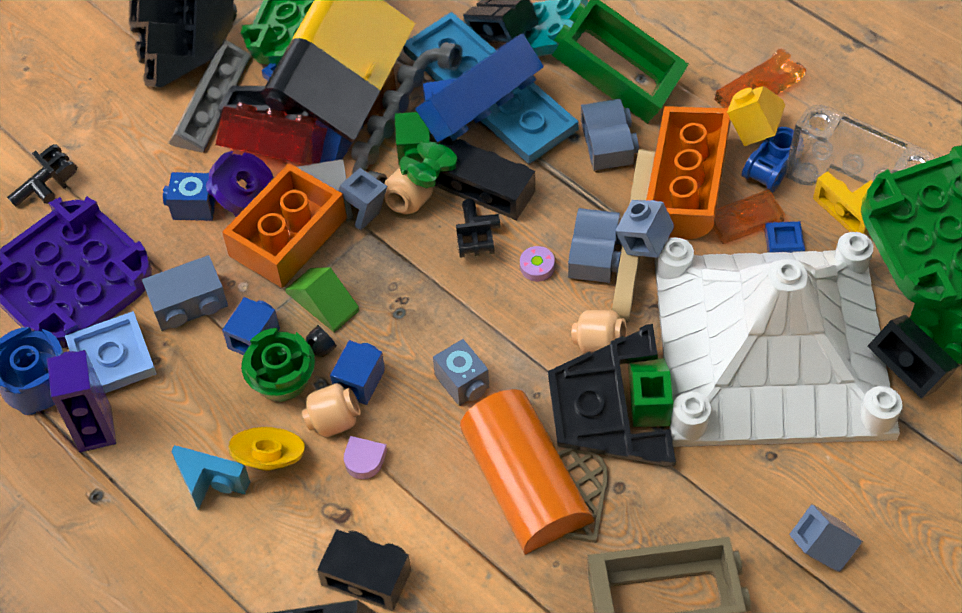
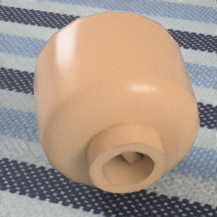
[384,167,433,215]
[571,310,627,354]
[302,383,360,438]

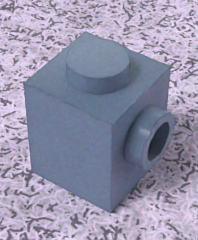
[615,200,674,258]

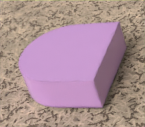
[344,436,387,479]

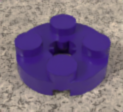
[206,151,274,217]

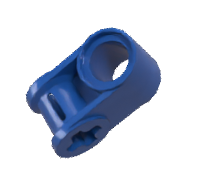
[742,127,799,192]

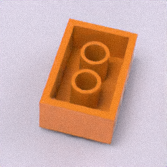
[222,163,347,288]

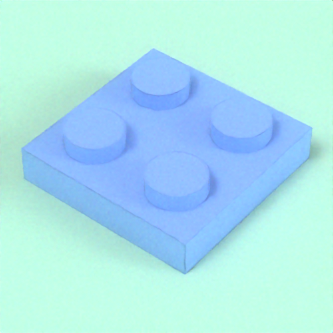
[65,311,157,393]

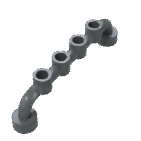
[352,43,462,184]

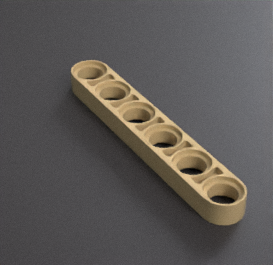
[612,149,656,322]

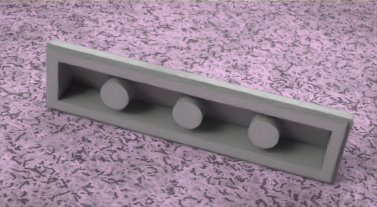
[168,39,251,153]

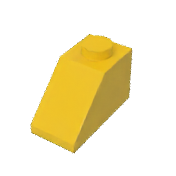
[727,86,785,146]

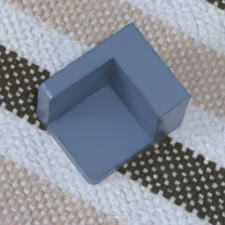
[338,168,387,230]
[789,504,863,572]

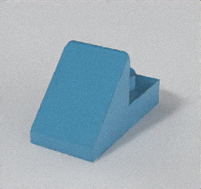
[171,445,250,510]

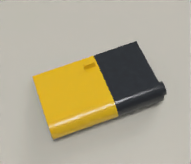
[262,0,416,143]

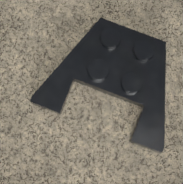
[547,324,676,467]

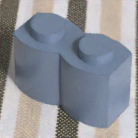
[581,99,639,170]
[568,208,622,283]

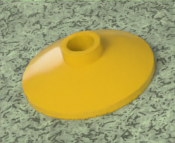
[228,427,305,471]

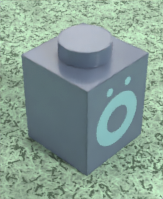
[433,339,489,406]

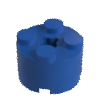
[0,327,64,415]

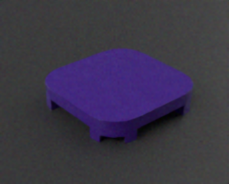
[0,196,152,348]

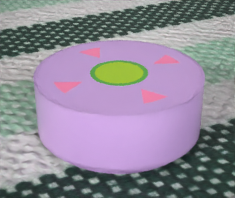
[520,246,555,282]

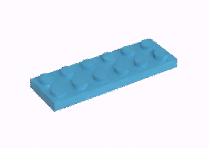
[403,12,579,164]

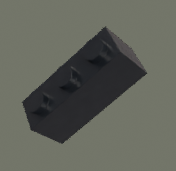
[435,137,535,221]

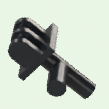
[7,144,77,207]
[456,199,500,258]

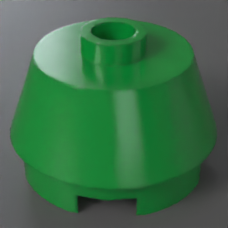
[241,328,315,401]

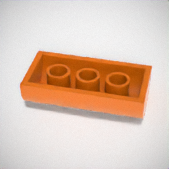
[646,106,731,239]
[460,389,594,555]

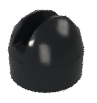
[306,325,337,357]

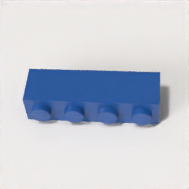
[415,33,544,142]

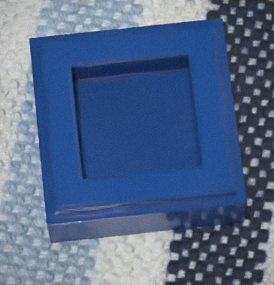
[764,221,805,253]

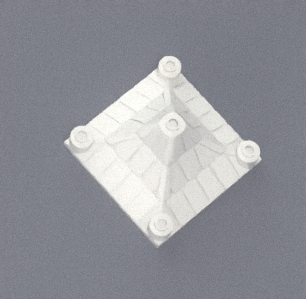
[654,232,902,447]

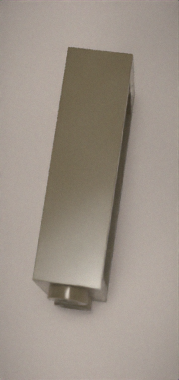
[587,537,751,613]

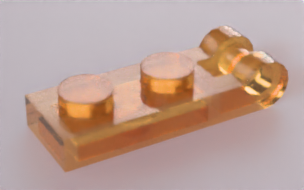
[715,48,806,108]

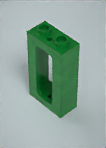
[551,0,689,124]

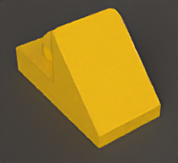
[813,171,873,236]

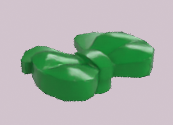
[399,142,457,188]

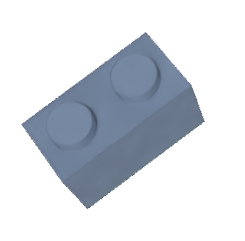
[142,255,228,331]

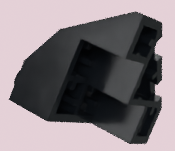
[129,0,237,87]

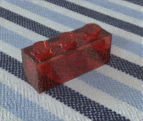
[215,102,327,165]

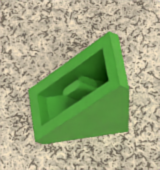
[285,267,360,333]

